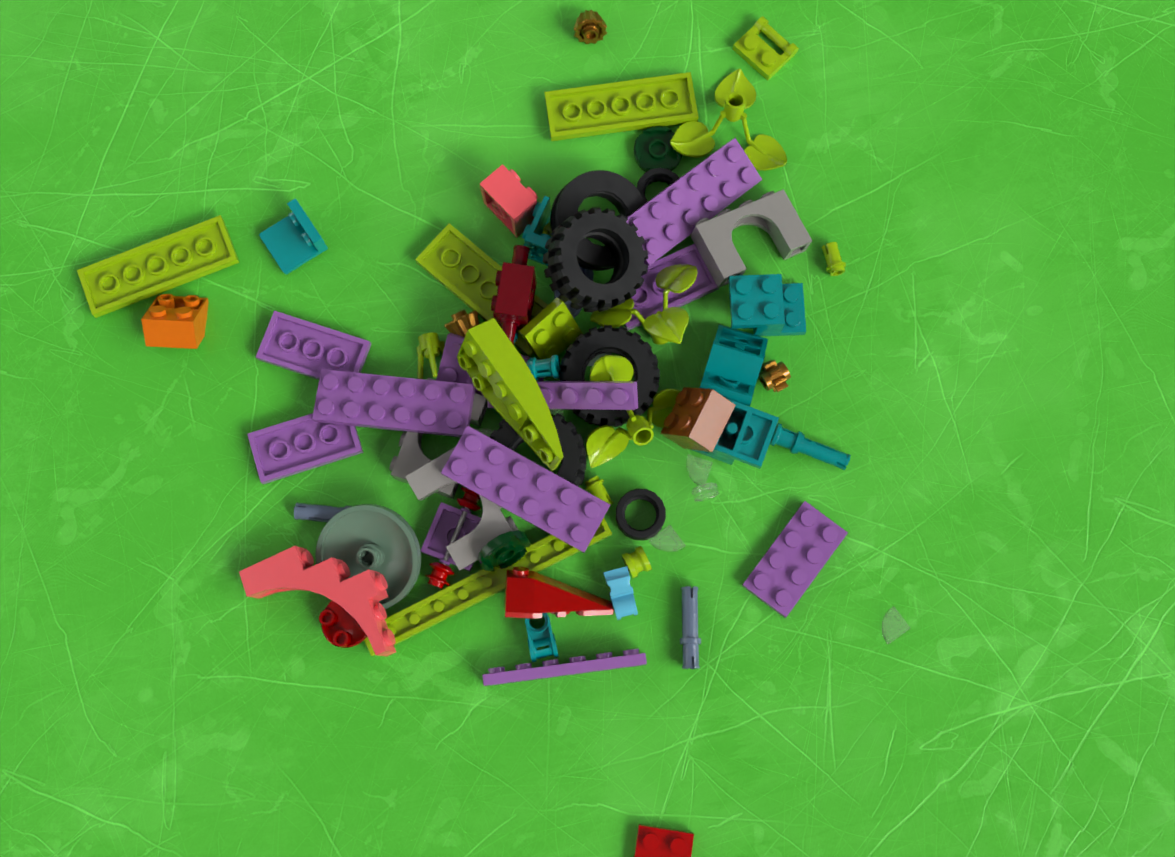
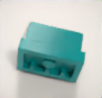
[522,196,551,266]
[259,198,328,275]

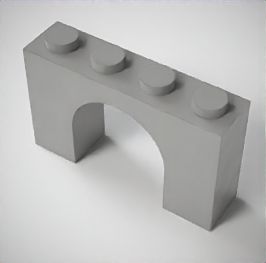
[691,189,812,288]
[390,378,488,499]
[405,447,518,571]

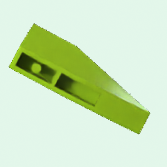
[457,318,564,471]

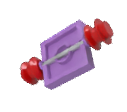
[421,487,481,589]

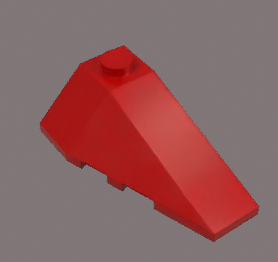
[504,567,614,619]

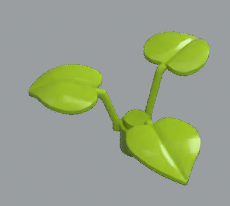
[670,68,787,171]
[590,264,698,345]
[586,355,680,468]

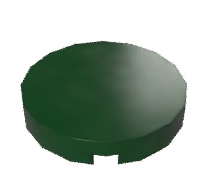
[633,126,682,172]
[477,530,531,572]

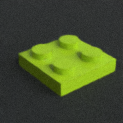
[519,297,583,359]

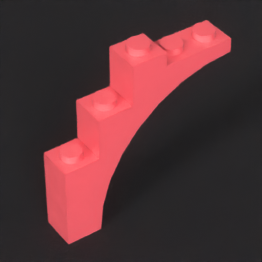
[239,546,396,657]

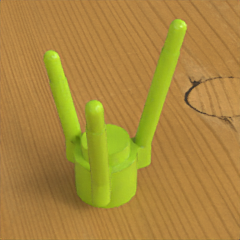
[416,332,445,379]

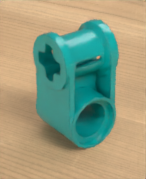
[525,613,559,663]

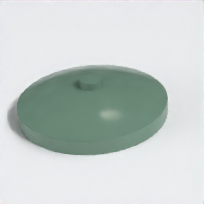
[315,504,421,609]

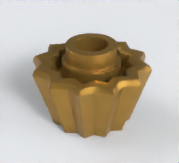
[574,10,607,44]
[445,309,479,337]

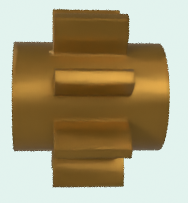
[758,360,791,393]

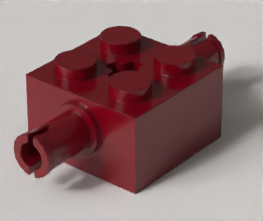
[491,245,537,345]

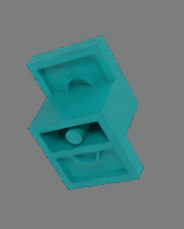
[728,274,806,336]
[700,324,768,406]
[690,399,779,469]

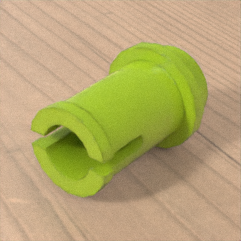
[821,242,846,276]
[585,476,614,505]

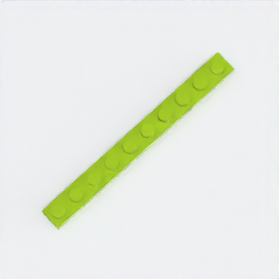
[364,518,612,656]

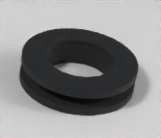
[550,170,645,271]

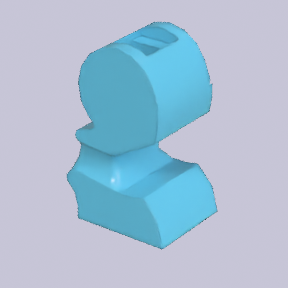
[603,566,638,620]

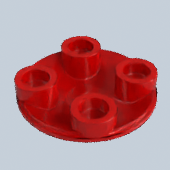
[319,601,367,648]

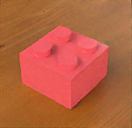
[480,164,538,238]

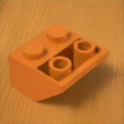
[141,294,209,349]

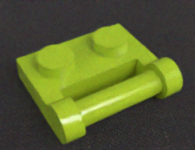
[733,16,799,81]

